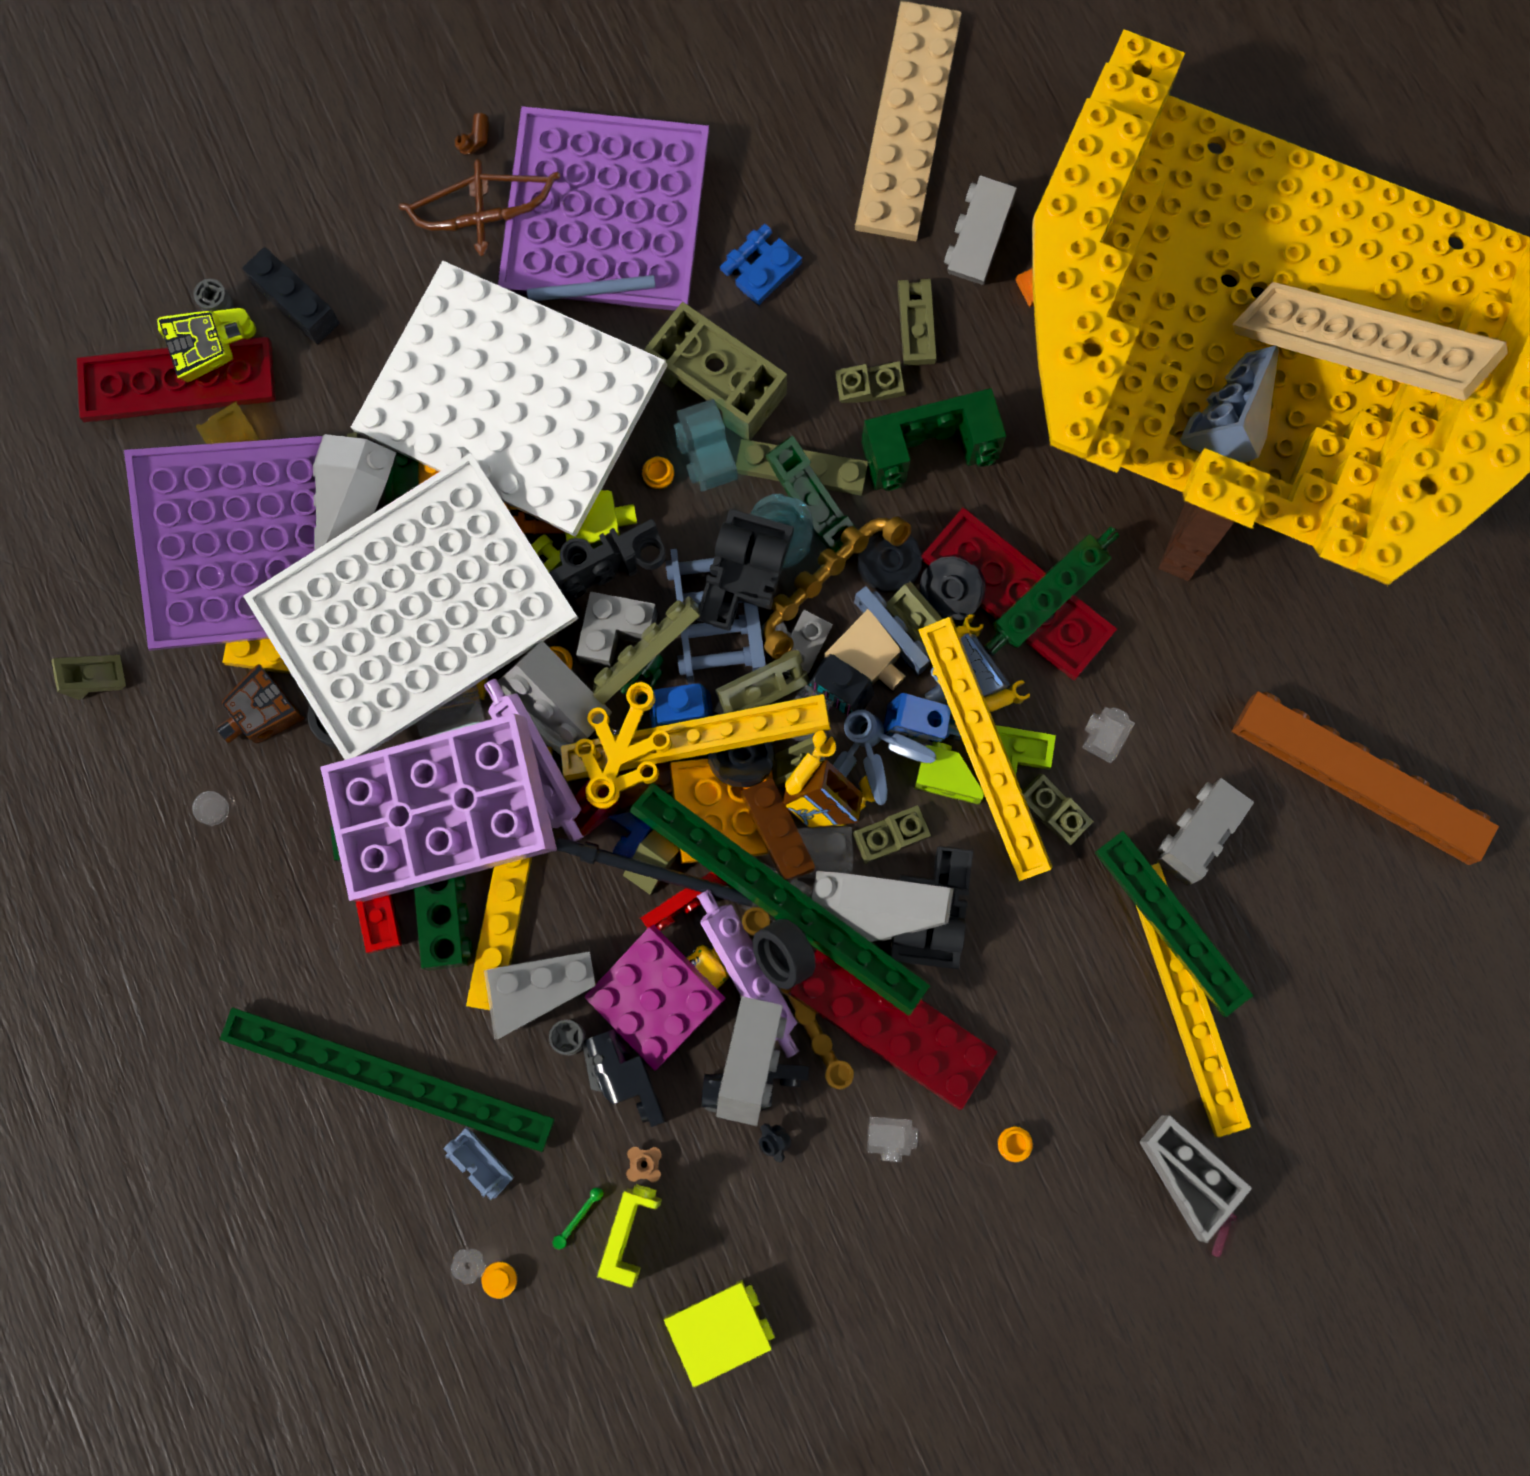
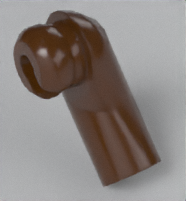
[455,113,489,155]

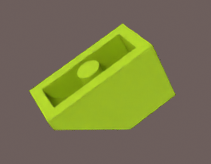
[914,742,984,804]

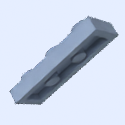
[854,586,930,676]

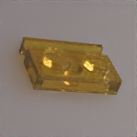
[196,402,260,444]

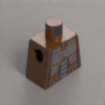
[216,664,304,744]

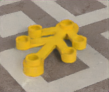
[574,682,672,809]

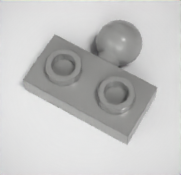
[761,610,833,677]

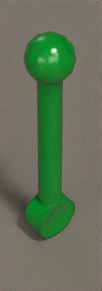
[552,1187,603,1249]

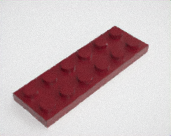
[77,337,275,422]
[921,508,1117,681]
[788,949,998,1110]

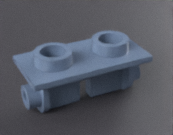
[443,1127,514,1200]

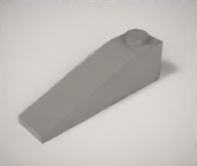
[313,434,396,550]
[812,871,954,942]

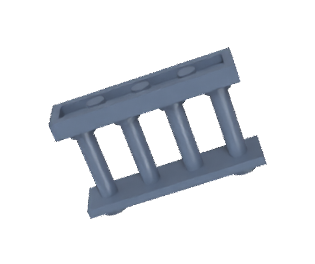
[665,549,766,684]

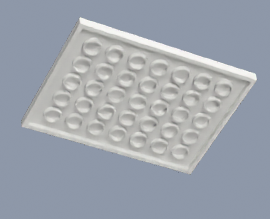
[351,261,668,537]
[243,452,579,760]

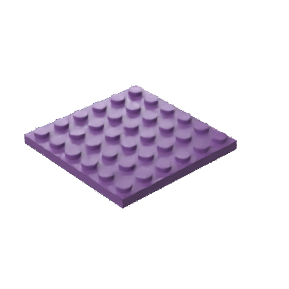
[498,106,709,310]
[124,436,323,651]

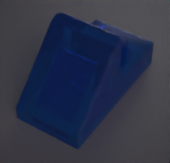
[610,812,654,858]

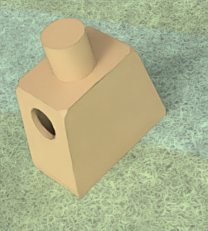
[824,609,906,691]

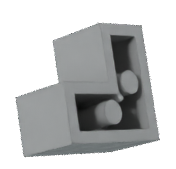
[576,592,658,669]

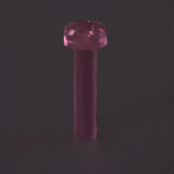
[1212,1213,1237,1258]

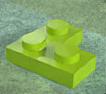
[980,725,1056,789]

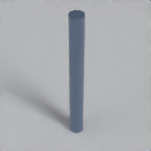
[527,275,656,301]

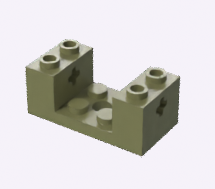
[643,302,787,441]

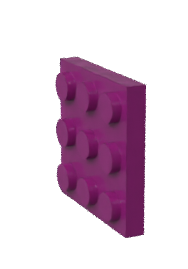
[584,925,726,1071]

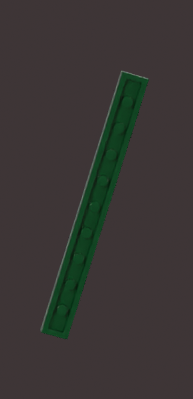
[630,783,930,1016]
[219,1007,555,1152]

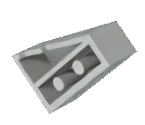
[944,175,1017,285]
[497,641,612,744]
[1155,778,1254,886]
[484,952,595,1039]
[716,996,787,1126]
[1139,1116,1252,1243]

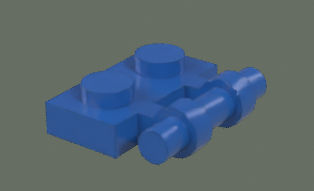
[720,224,802,306]

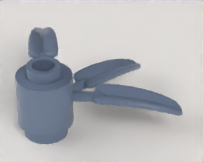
[833,710,936,805]

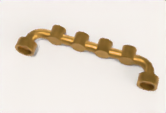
[763,516,911,660]
[742,907,854,1089]

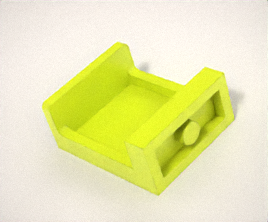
[597,1185,662,1288]
[664,1280,775,1388]

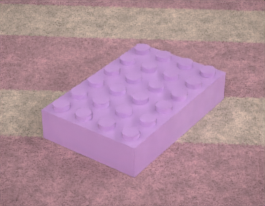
[321,713,557,901]

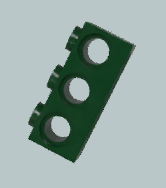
[414,875,472,971]

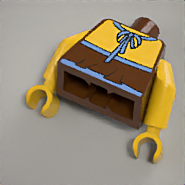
[782,730,875,829]

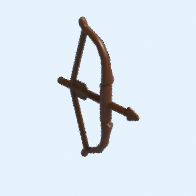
[399,159,561,256]

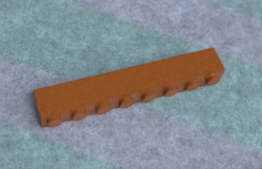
[1231,691,1499,865]

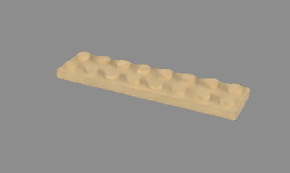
[855,1,961,241]
[1232,282,1508,400]

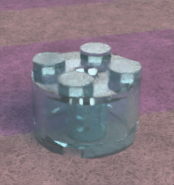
[751,494,813,568]

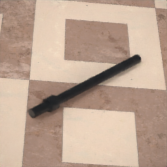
[556,837,753,907]

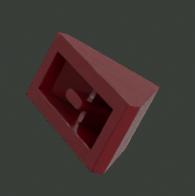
[574,779,620,840]

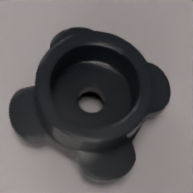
[758,1123,791,1163]

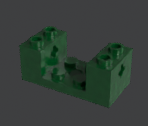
[861,388,1006,491]

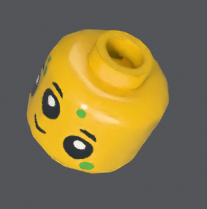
[687,945,730,989]

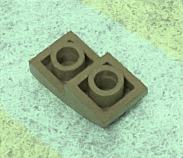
[835,361,907,403]
[1022,774,1094,845]
[852,805,931,864]

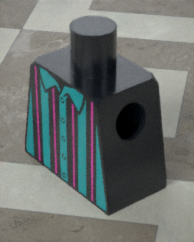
[804,654,875,715]

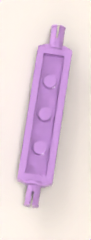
[484,679,584,842]
[697,889,799,1058]

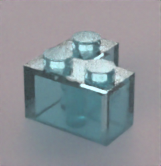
[674,399,738,492]

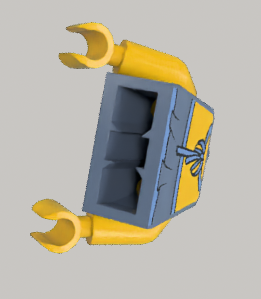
[924,614,1030,712]

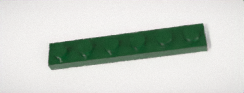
[1094,831,1254,1017]

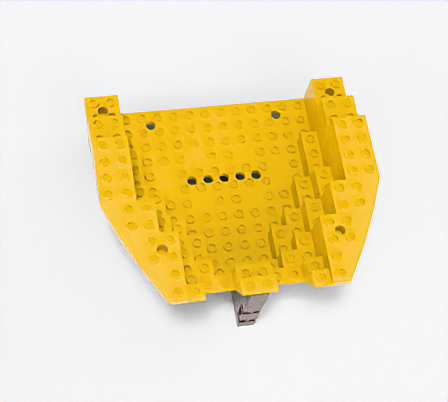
[1033,29,1530,585]

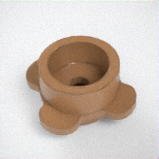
[626,1146,662,1182]

